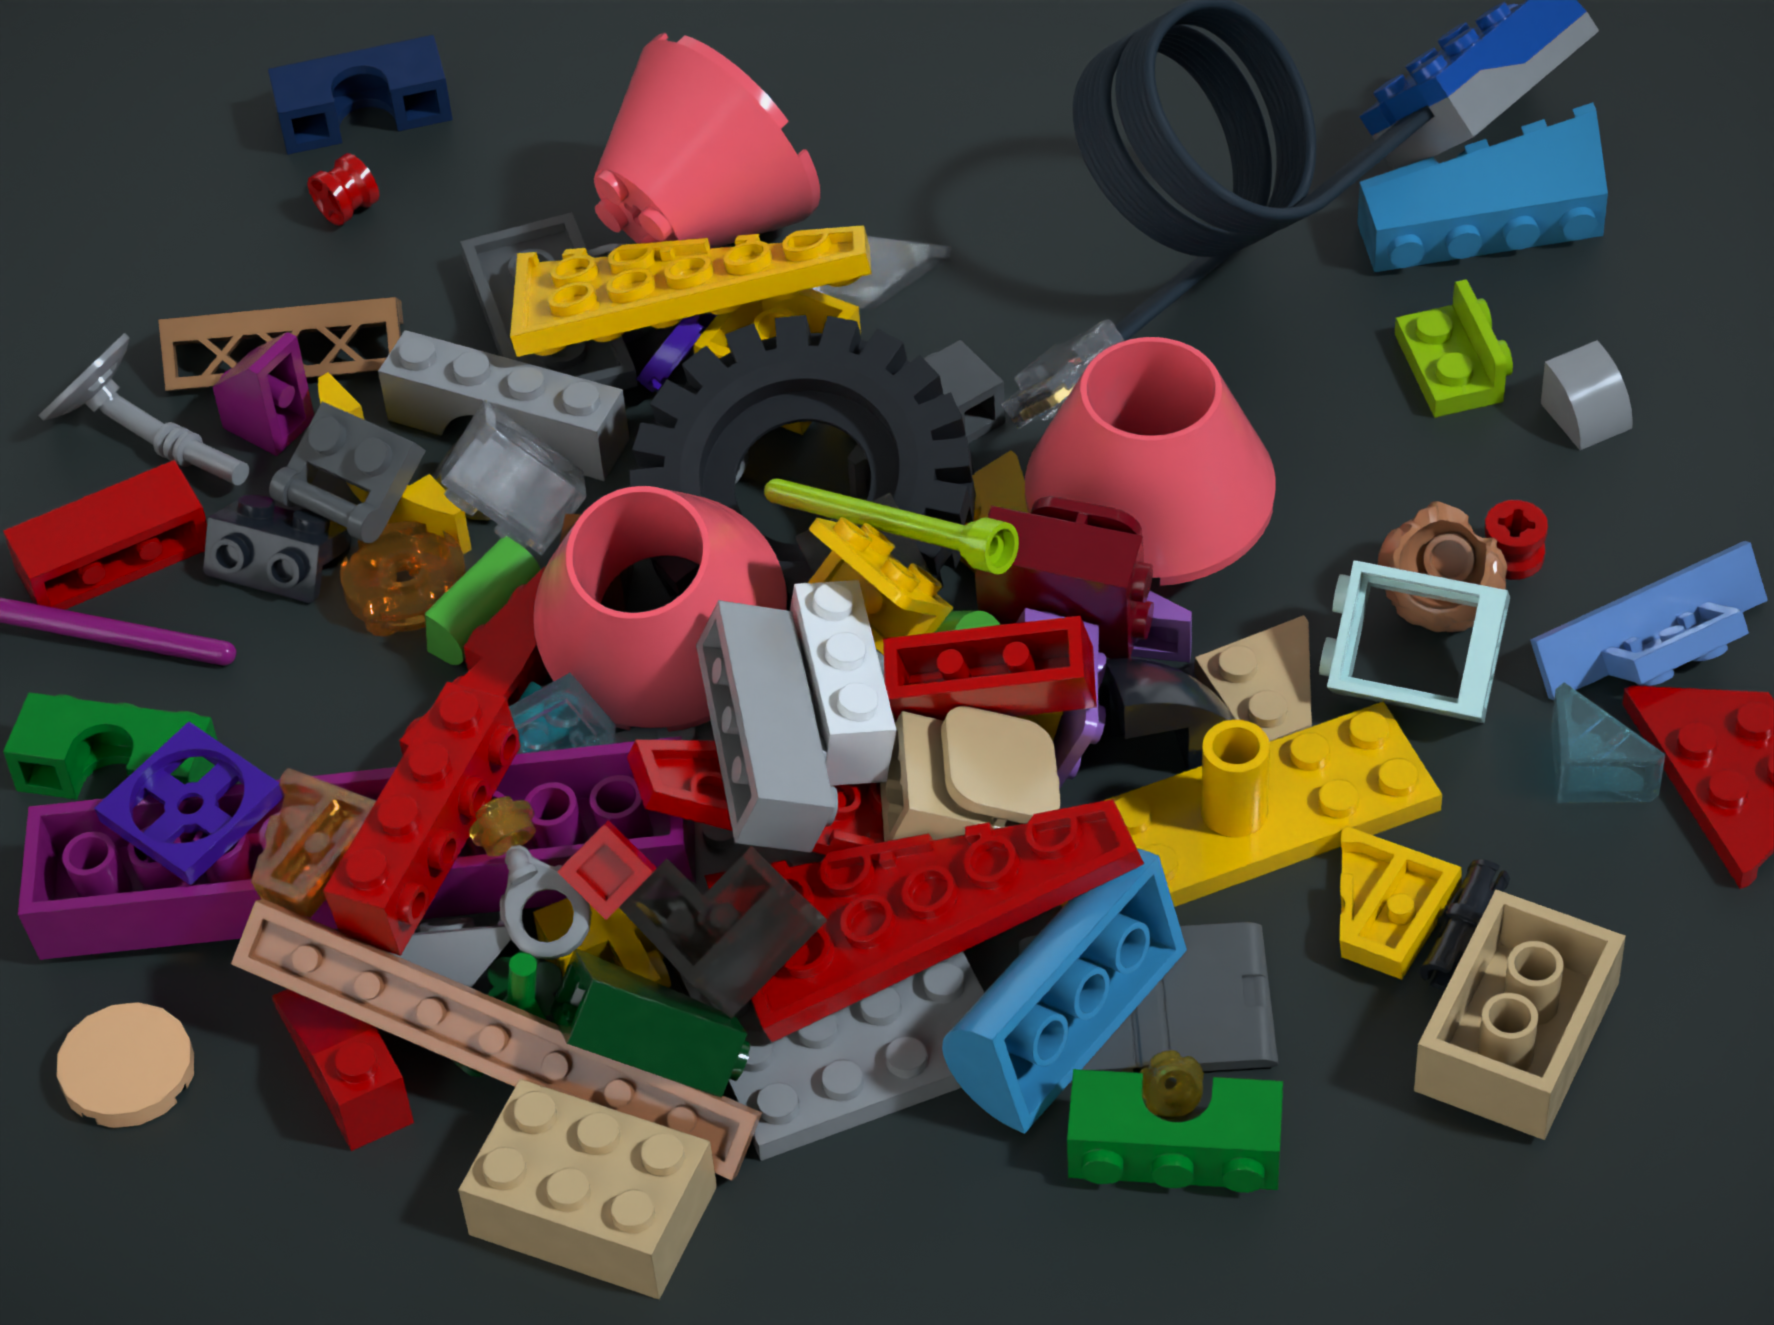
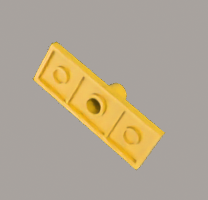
[1060,701,1442,907]

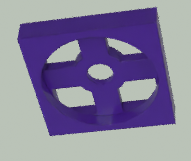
[94,721,285,886]

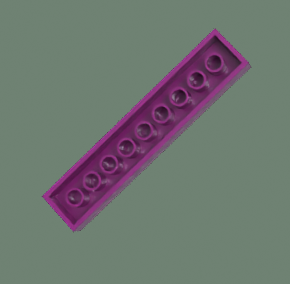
[18,736,696,960]

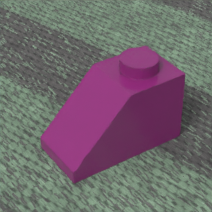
[213,332,315,456]

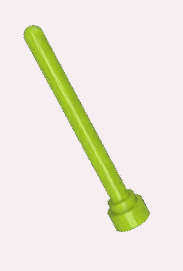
[764,478,1019,574]

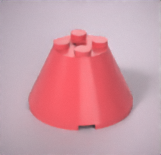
[594,33,820,248]

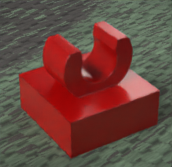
[557,820,657,920]

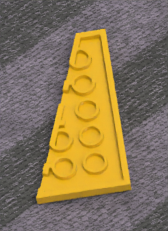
[510,225,872,357]

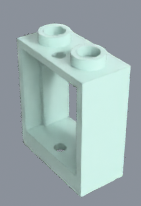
[1319,560,1510,723]

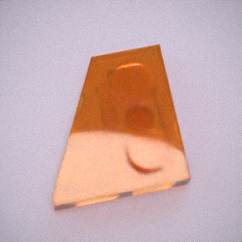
[251,768,376,918]

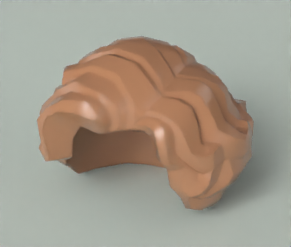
[1377,501,1508,632]

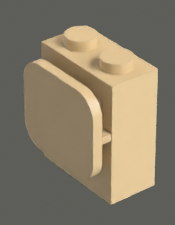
[880,706,1060,842]

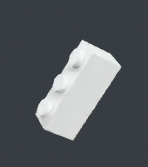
[790,580,896,786]

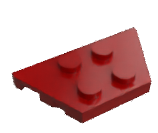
[1622,685,1774,889]

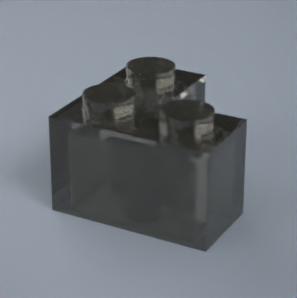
[619,846,827,1019]

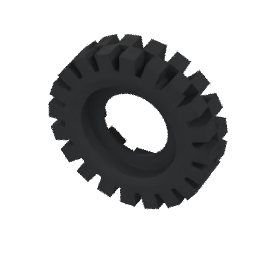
[630,315,976,611]

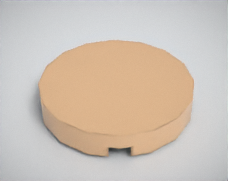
[57,1002,194,1128]

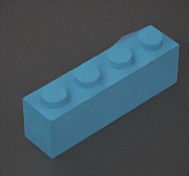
[1357,102,1608,272]

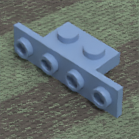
[1530,541,1768,700]

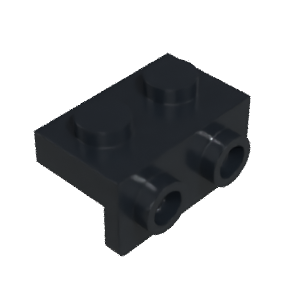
[203,495,351,603]

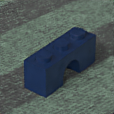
[268,35,453,155]

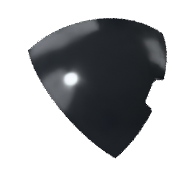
[1098,658,1236,771]

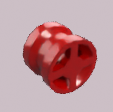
[307,153,380,226]
[1484,500,1548,580]

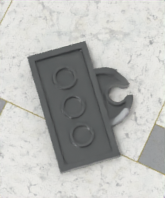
[460,212,653,390]

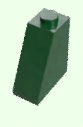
[550,949,750,1098]

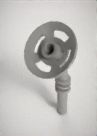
[38,333,249,485]

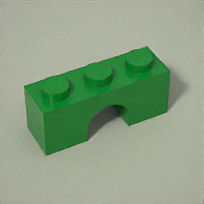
[3,692,218,800]
[1067,1069,1283,1193]

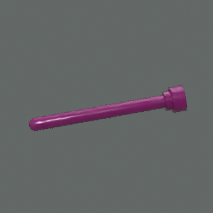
[0,597,236,666]

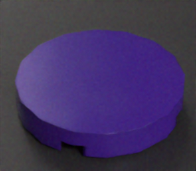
[636,312,717,393]

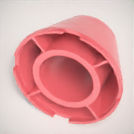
[1025,337,1276,586]
[534,486,788,732]

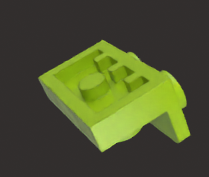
[1395,279,1513,418]

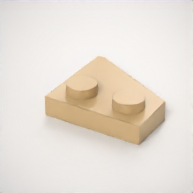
[1195,615,1312,742]

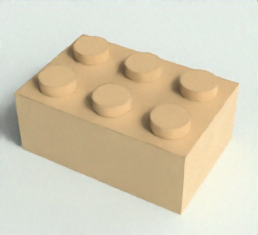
[1414,889,1626,1140]
[458,1079,717,1299]

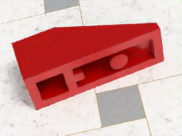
[272,989,414,1151]

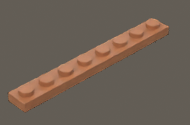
[231,899,762,1180]

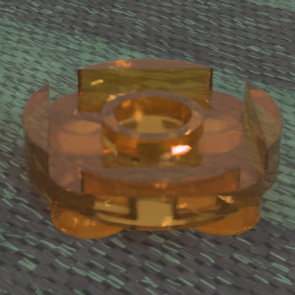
[340,521,467,637]

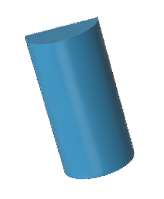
[942,848,1187,1134]

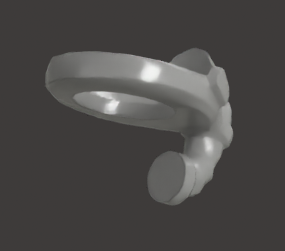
[500,845,592,960]

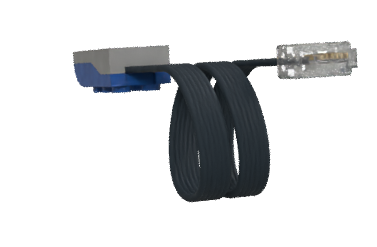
[1001,0,1599,429]

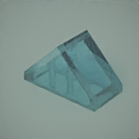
[1551,682,1665,803]

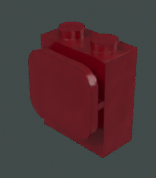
[975,496,1154,659]

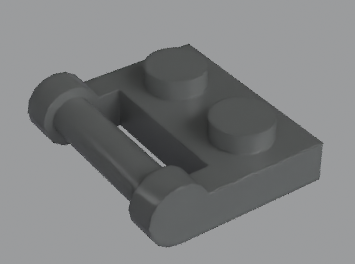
[269,401,426,544]

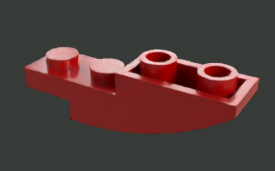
[399,566,548,756]

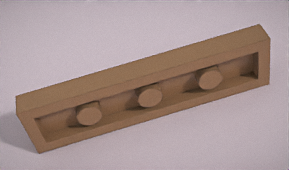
[158,297,403,391]

